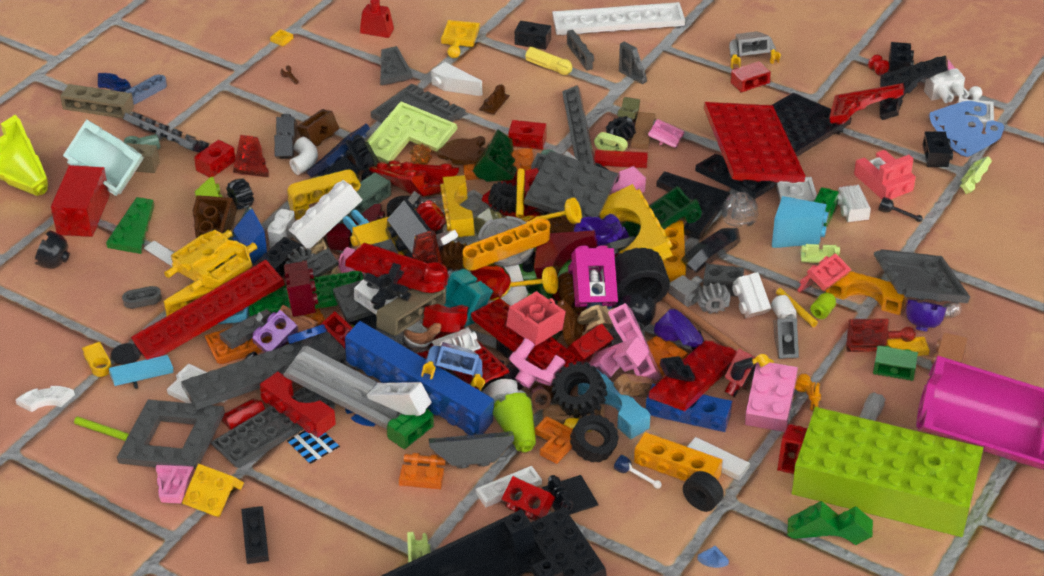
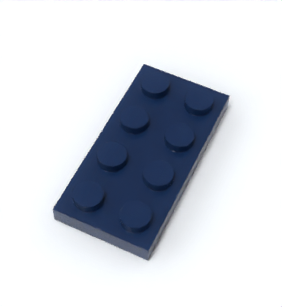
[307,123,371,177]

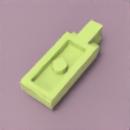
[960,156,992,194]

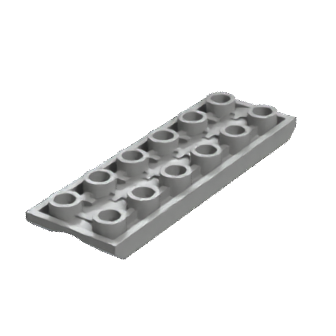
[283,346,402,429]

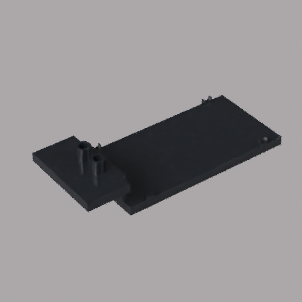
[695,92,852,199]

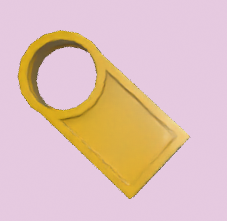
[82,342,112,377]

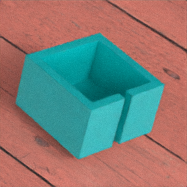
[443,269,493,327]

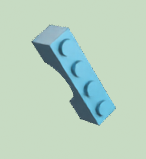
[578,369,650,439]

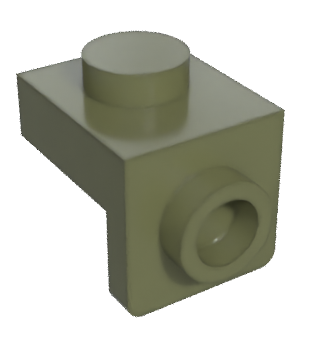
[617,97,640,119]

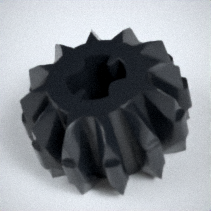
[606,116,636,142]
[226,178,254,210]

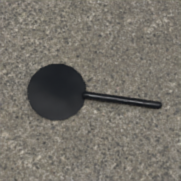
[111,343,141,389]

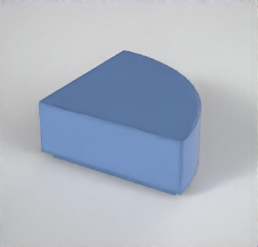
[697,546,729,568]

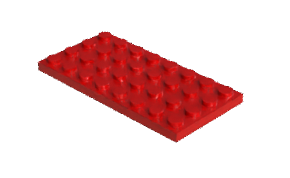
[704,102,806,183]

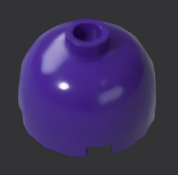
[906,299,947,331]

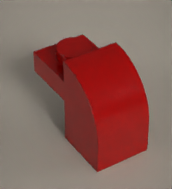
[422,304,468,332]

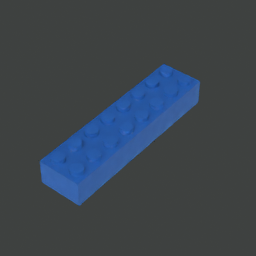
[345,321,494,435]

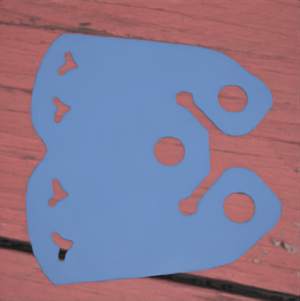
[929,101,1004,157]

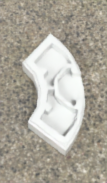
[16,386,75,412]

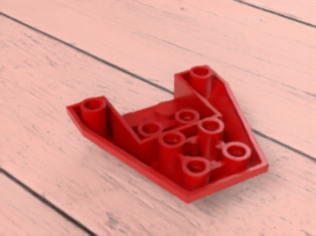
[369,160,459,196]

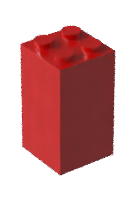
[51,165,110,237]

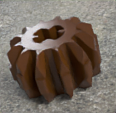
[440,241,467,272]

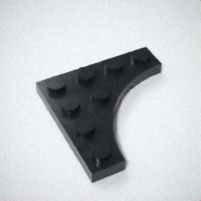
[880,55,948,120]
[656,171,730,239]

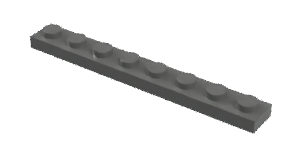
[562,85,596,166]

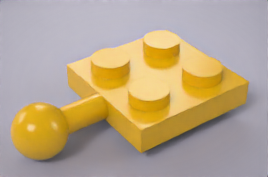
[441,20,480,58]

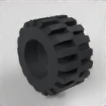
[552,361,607,418]

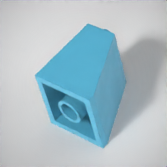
[772,196,829,248]

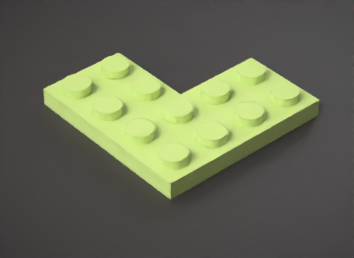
[366,102,458,164]

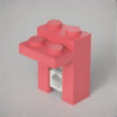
[854,150,916,199]

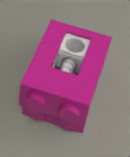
[568,246,618,307]

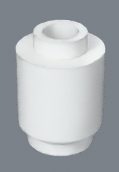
[771,295,796,319]

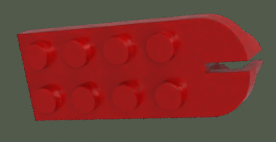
[345,243,448,293]

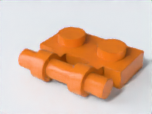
[399,452,446,489]

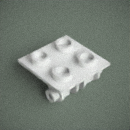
[432,327,481,352]

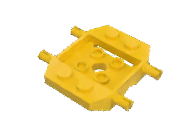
[164,230,257,292]

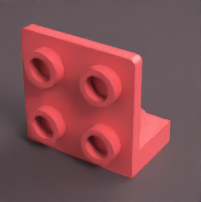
[797,253,851,293]

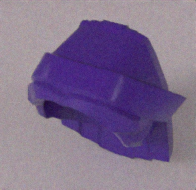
[574,216,623,246]
[654,309,703,347]

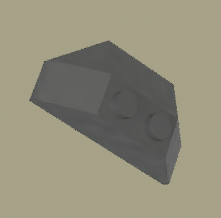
[429,431,514,468]

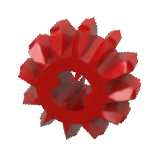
[416,200,446,232]

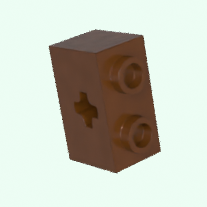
[296,109,340,146]

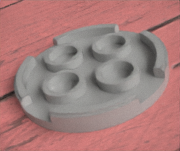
[478,216,535,266]

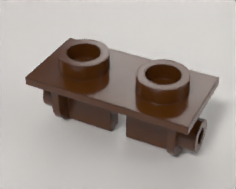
[479,84,510,115]

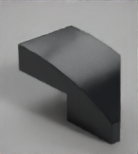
[660,356,695,382]

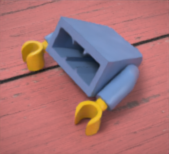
[421,342,485,391]

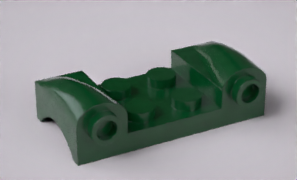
[621,186,702,237]

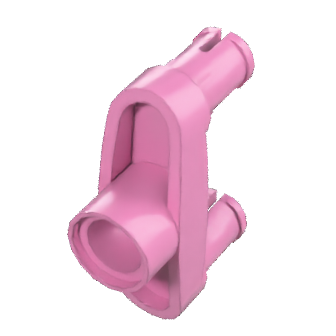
[508,338,566,389]

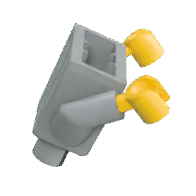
[729,31,781,69]

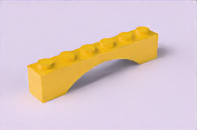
[440,175,475,237]

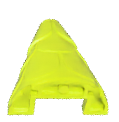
[0,115,48,196]

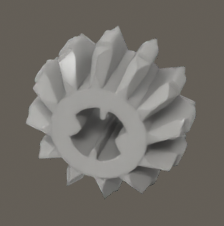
[697,282,731,314]

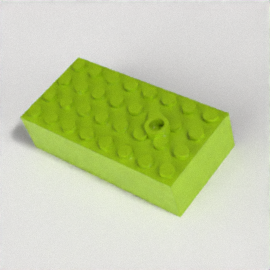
[792,407,984,537]

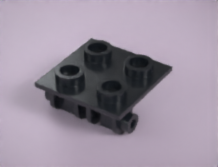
[345,134,379,171]
[542,475,599,515]

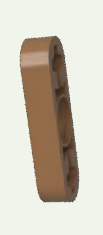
[613,374,656,398]

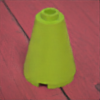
[493,393,536,452]

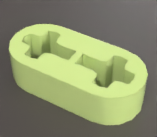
[594,132,628,151]

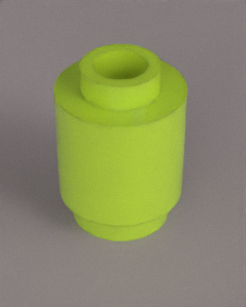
[810,293,836,319]

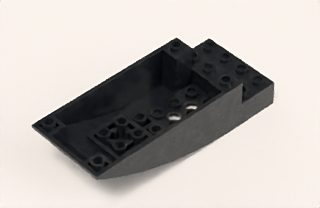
[381,507,607,576]

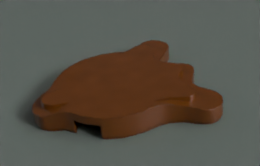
[437,136,485,165]

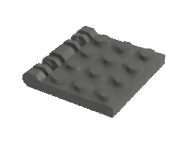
[371,84,465,123]

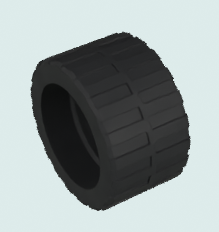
[615,248,670,303]

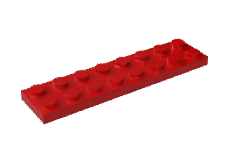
[131,260,285,360]

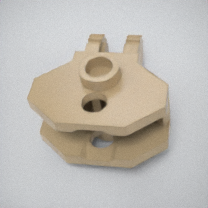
[577,305,617,335]

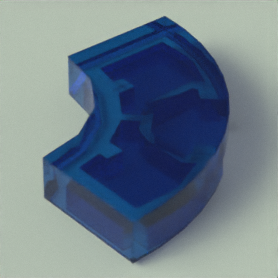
[98,73,131,92]

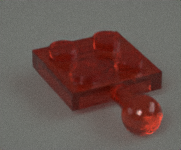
[846,319,916,352]

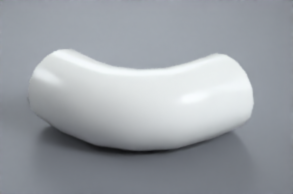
[289,137,318,175]

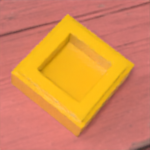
[270,29,293,46]

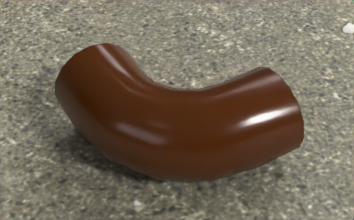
[529,383,554,409]

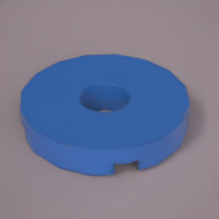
[287,324,327,344]

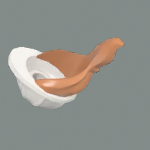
[403,319,441,349]

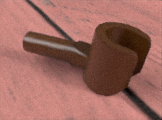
[280,65,299,84]

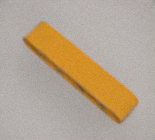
[463,218,550,271]

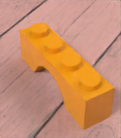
[826,271,907,315]

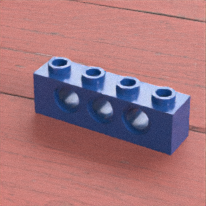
[646,383,732,432]

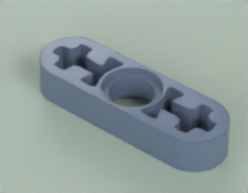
[125,75,167,105]

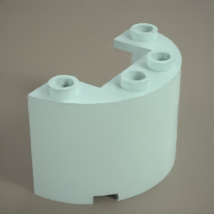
[63,119,145,196]

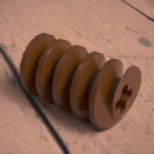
[558,272,586,313]

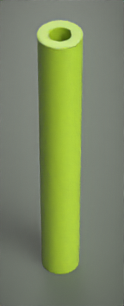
[74,416,129,441]

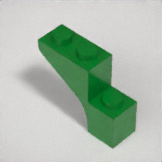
[787,501,873,545]

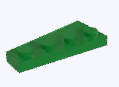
[106,197,154,254]

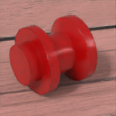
[868,54,889,76]

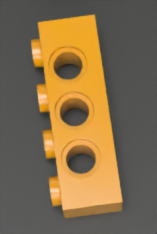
[663,221,686,283]
[634,432,723,481]

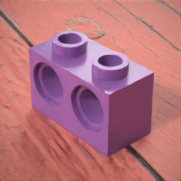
[252,310,298,353]

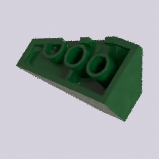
[472,129,517,182]

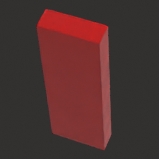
[594,150,648,168]

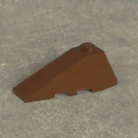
[192,195,237,238]

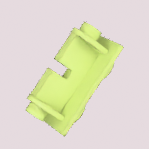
[801,244,840,263]

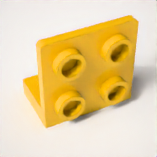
[182,464,244,517]

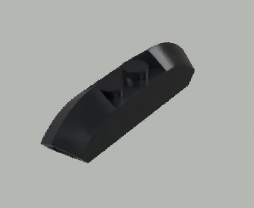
[681,228,741,273]

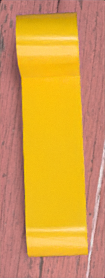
[287,170,361,220]

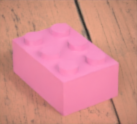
[745,362,798,432]

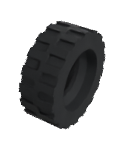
[570,414,619,462]

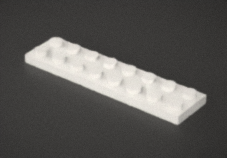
[552,2,685,35]

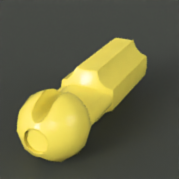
[525,47,572,75]

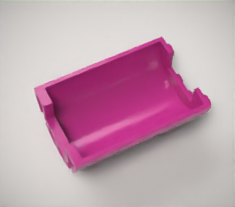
[916,356,1044,470]

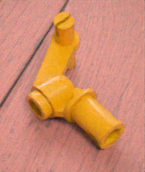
[795,374,821,411]

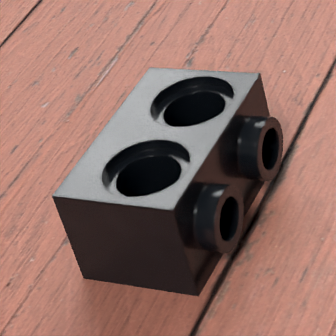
[889,42,914,72]

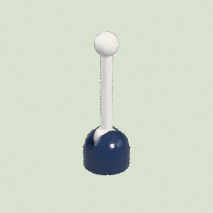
[614,455,662,489]

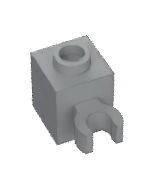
[668,275,703,307]

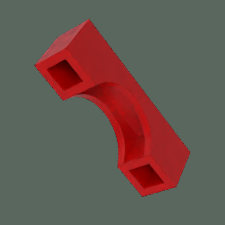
[260,371,336,438]

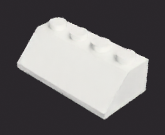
[288,180,363,249]

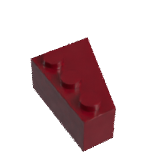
[284,261,319,317]

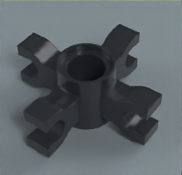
[364,263,411,310]

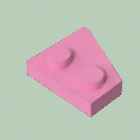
[156,465,195,504]

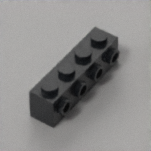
[251,237,302,278]

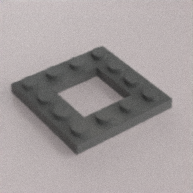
[117,399,225,470]

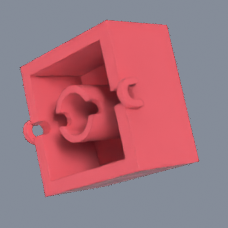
[506,291,566,346]

